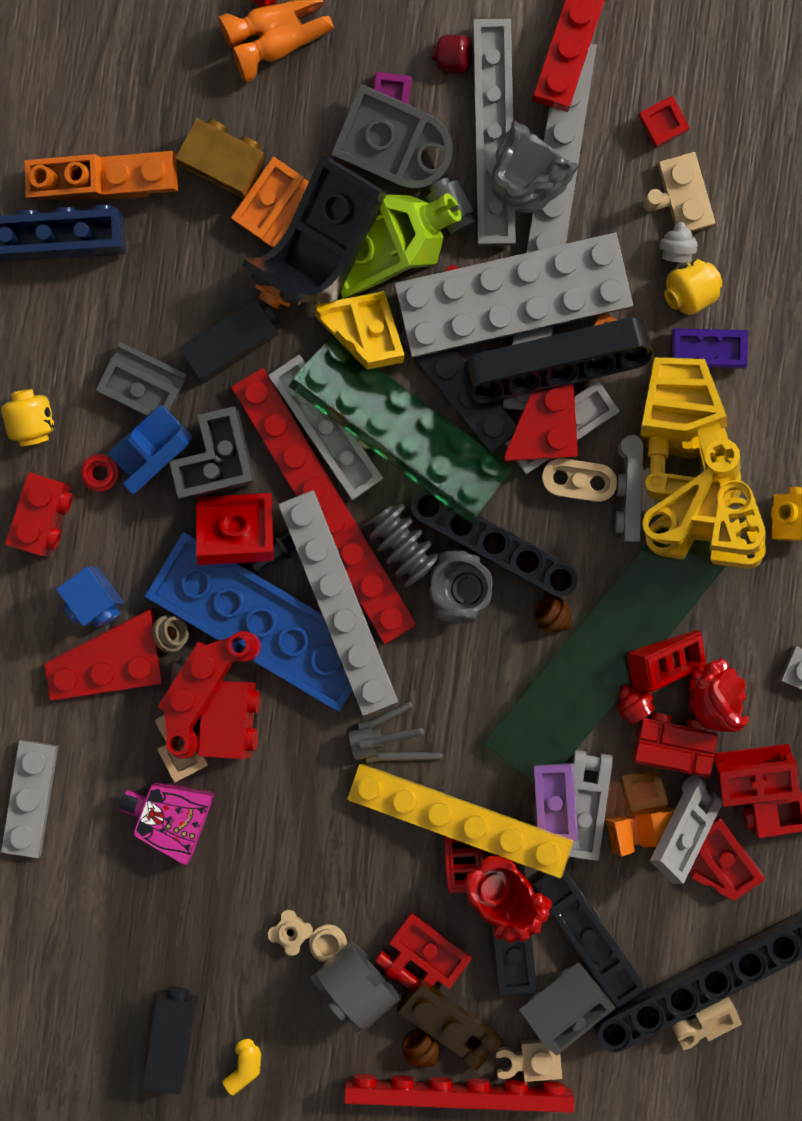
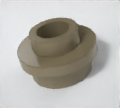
[152,615,189,653]

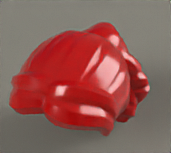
[687,658,749,732]
[465,856,552,943]

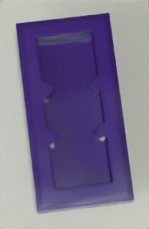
[670,328,748,369]

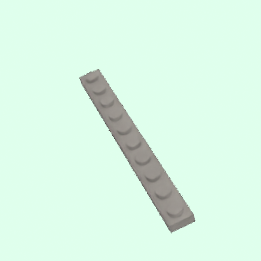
[502,44,597,412]

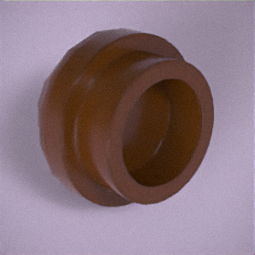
[533,596,572,633]
[402,1028,439,1067]

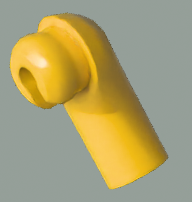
[222,1039,261,1096]

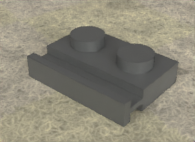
[96,342,189,416]

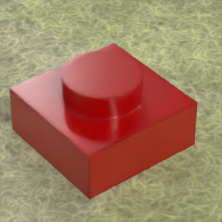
[638,95,690,149]

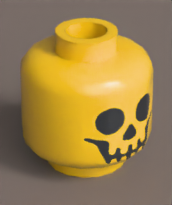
[664,259,722,315]
[1,389,55,446]

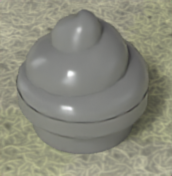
[659,222,698,263]

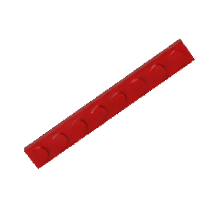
[231,368,417,644]

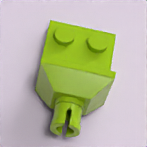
[341,193,462,299]

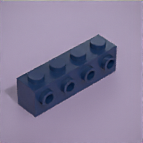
[0,205,127,262]

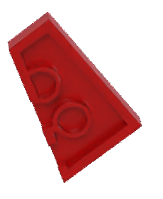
[45,609,163,701]

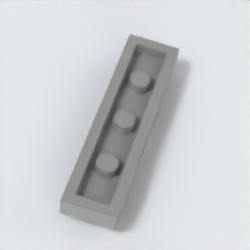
[268,354,384,500]

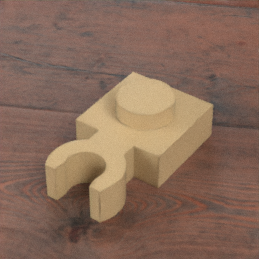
[672,997,742,1050]
[495,1039,562,1082]

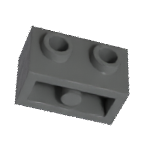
[519,962,615,1056]

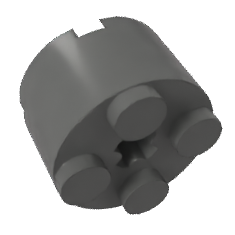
[310,941,400,1035]

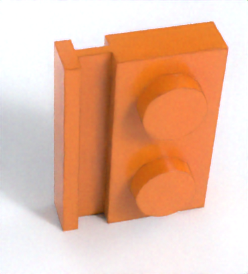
[231,156,309,248]

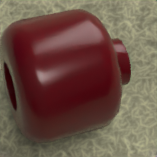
[432,34,471,73]

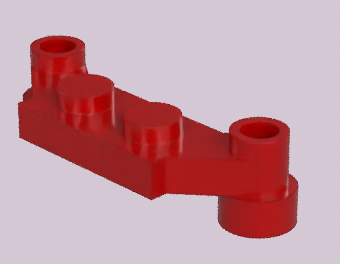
[158,631,261,759]

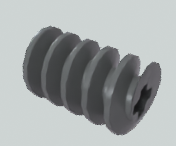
[362,503,439,588]

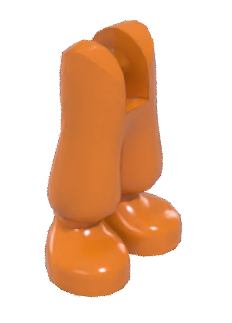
[218,0,334,84]

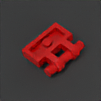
[373,911,472,990]

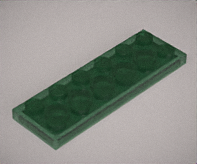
[288,334,512,523]

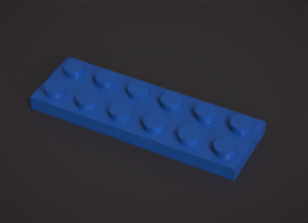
[145,532,378,712]

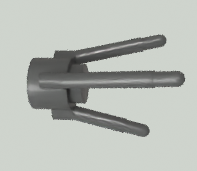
[349,702,443,763]

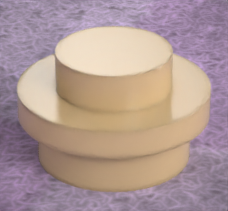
[309,924,347,963]

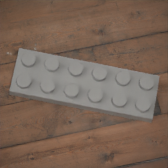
[395,232,634,358]

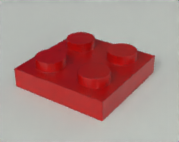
[196,493,274,565]

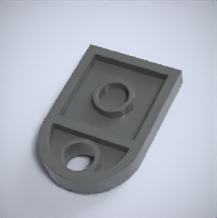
[331,84,453,188]

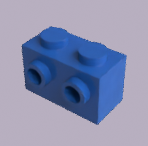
[56,566,125,628]

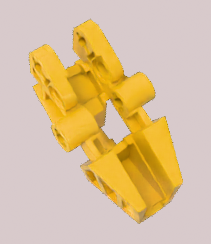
[640,357,766,569]

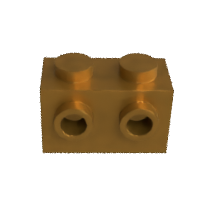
[176,118,266,199]

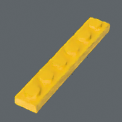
[347,764,574,878]

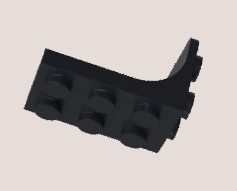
[242,156,387,305]

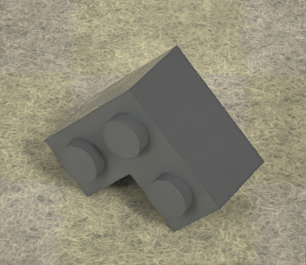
[169,406,256,501]

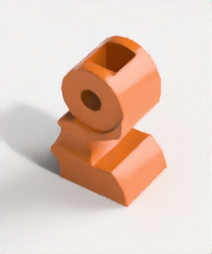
[605,808,676,857]

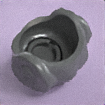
[428,550,493,624]

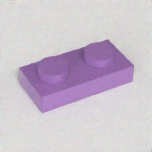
[534,763,578,841]

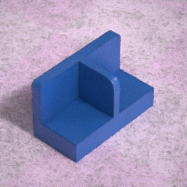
[109,405,193,495]

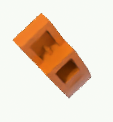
[24,151,178,200]

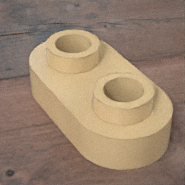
[541,458,617,502]

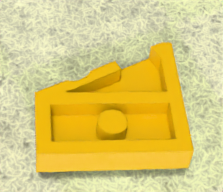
[314,291,405,370]

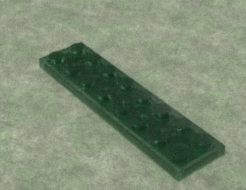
[484,528,726,784]

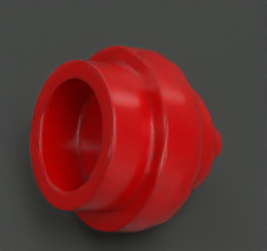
[618,685,656,725]

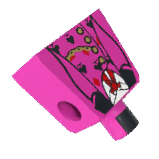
[119,782,215,865]

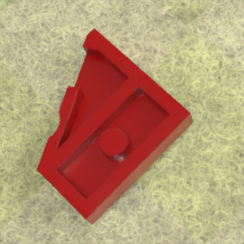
[504,383,578,462]
[688,816,765,901]

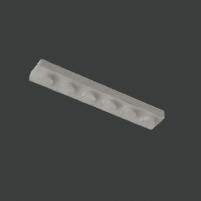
[473,19,516,246]
[278,490,398,716]

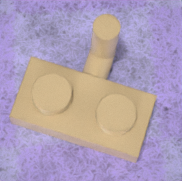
[643,152,716,232]

